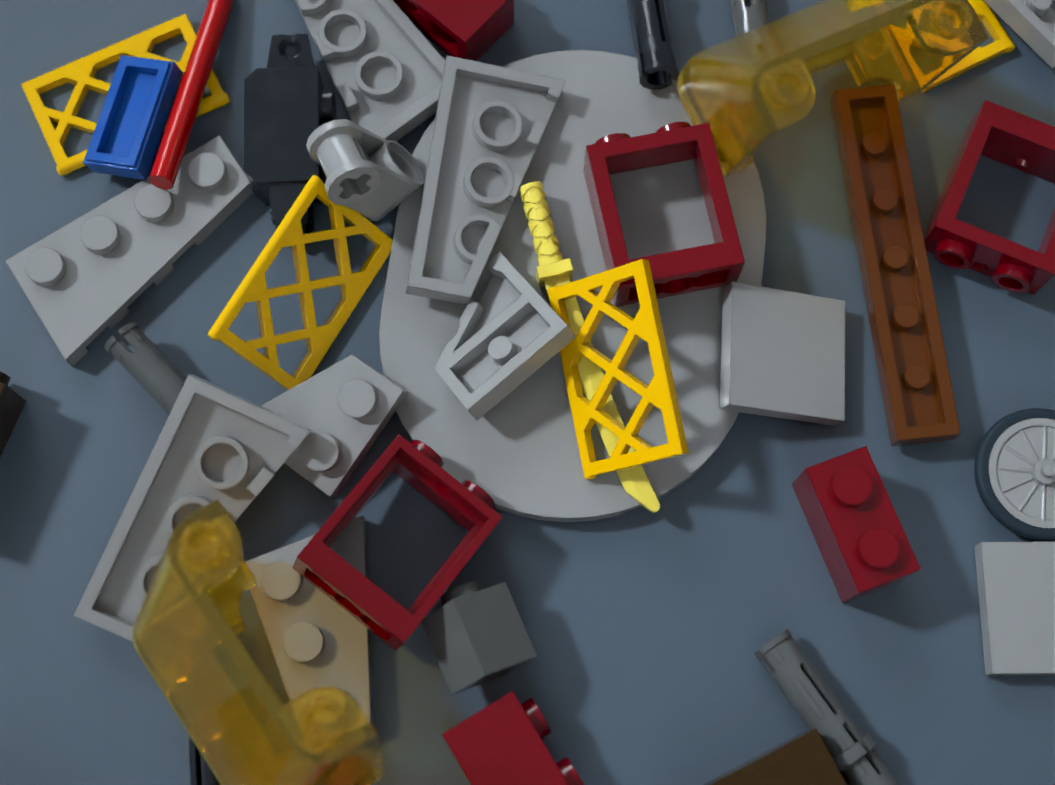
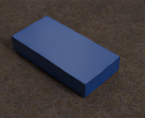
[83,55,183,180]

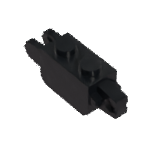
[244,33,336,234]

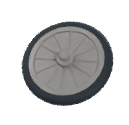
[974,408,1055,541]

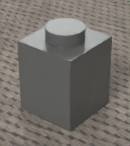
[421,581,537,695]

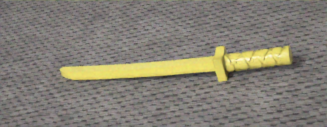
[518,181,660,513]

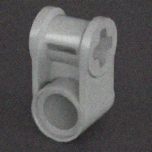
[306,119,425,222]

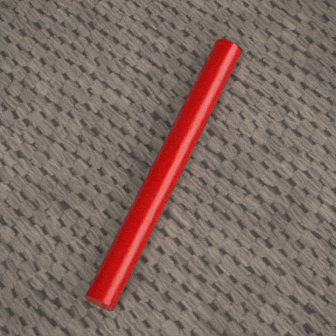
[149,0,234,190]

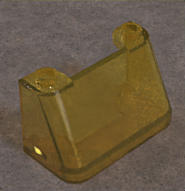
[677,0,989,178]
[132,499,385,785]

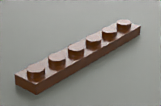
[831,84,961,446]

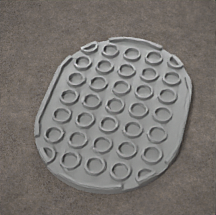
[379,50,766,522]

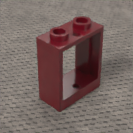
[924,100,1055,295]
[583,122,745,307]
[293,434,503,651]

